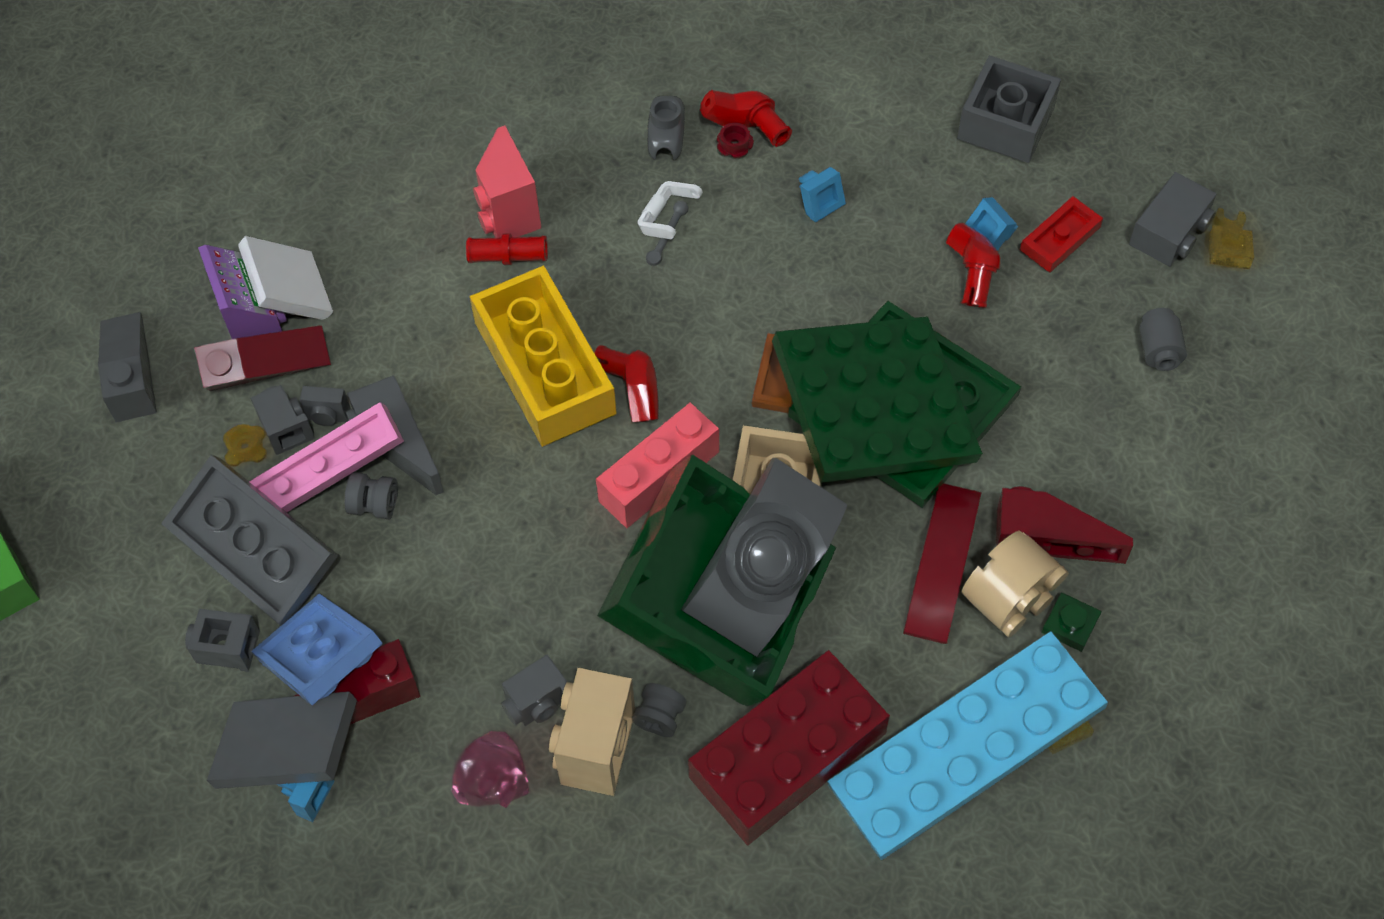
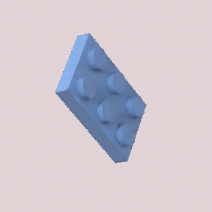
[251,593,383,705]

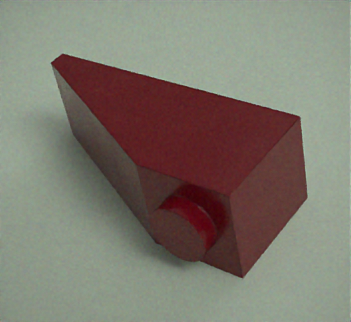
[194,325,331,391]
[996,486,1133,564]
[293,639,421,724]

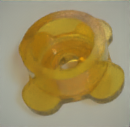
[223,424,267,467]

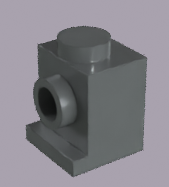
[251,385,315,455]
[185,609,260,672]
[501,654,567,726]

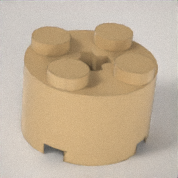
[962,531,1069,638]

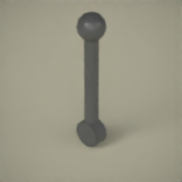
[646,201,689,266]

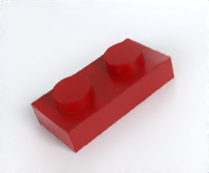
[1020,196,1103,273]

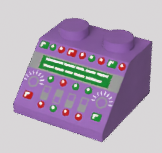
[198,245,287,339]

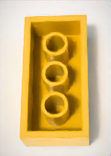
[470,265,617,447]

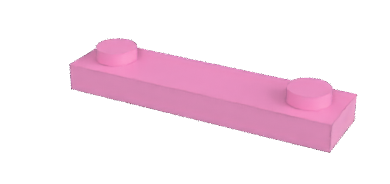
[249,402,404,513]

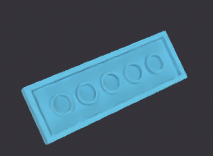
[827,631,1108,860]

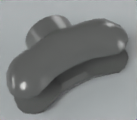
[647,96,685,160]

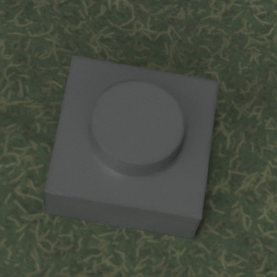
[300,386,351,426]

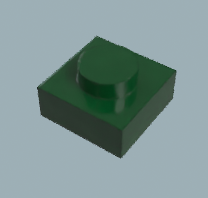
[1041,592,1102,652]

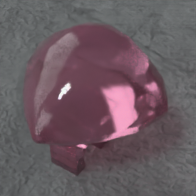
[452,731,529,808]

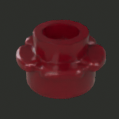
[716,123,754,158]

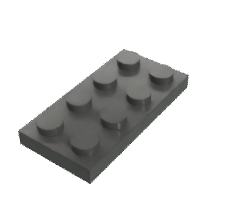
[161,455,338,625]

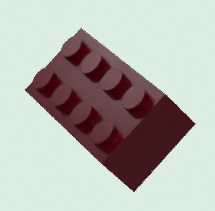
[688,650,890,846]

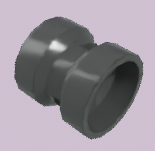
[345,472,398,520]

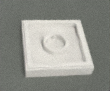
[238,236,333,320]

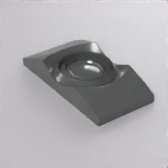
[681,458,848,657]

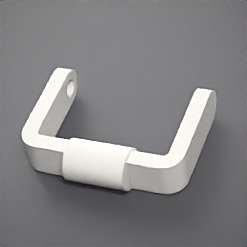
[637,181,703,239]

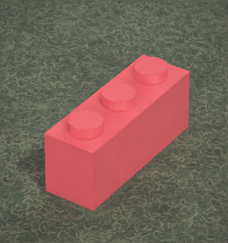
[596,402,719,528]

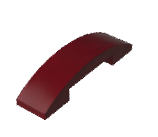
[903,483,982,644]

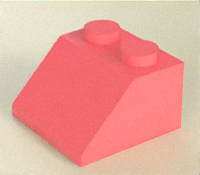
[473,125,541,238]

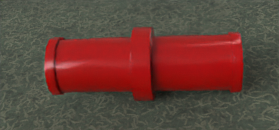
[466,233,548,265]

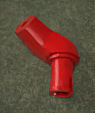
[700,90,792,147]
[946,223,1000,308]
[594,345,659,423]

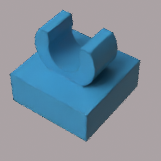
[799,167,846,222]
[966,197,1018,251]
[277,780,335,822]

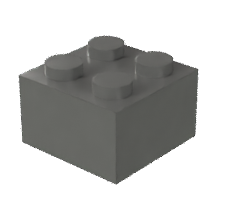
[957,55,1061,163]

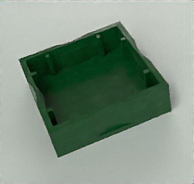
[597,454,837,707]

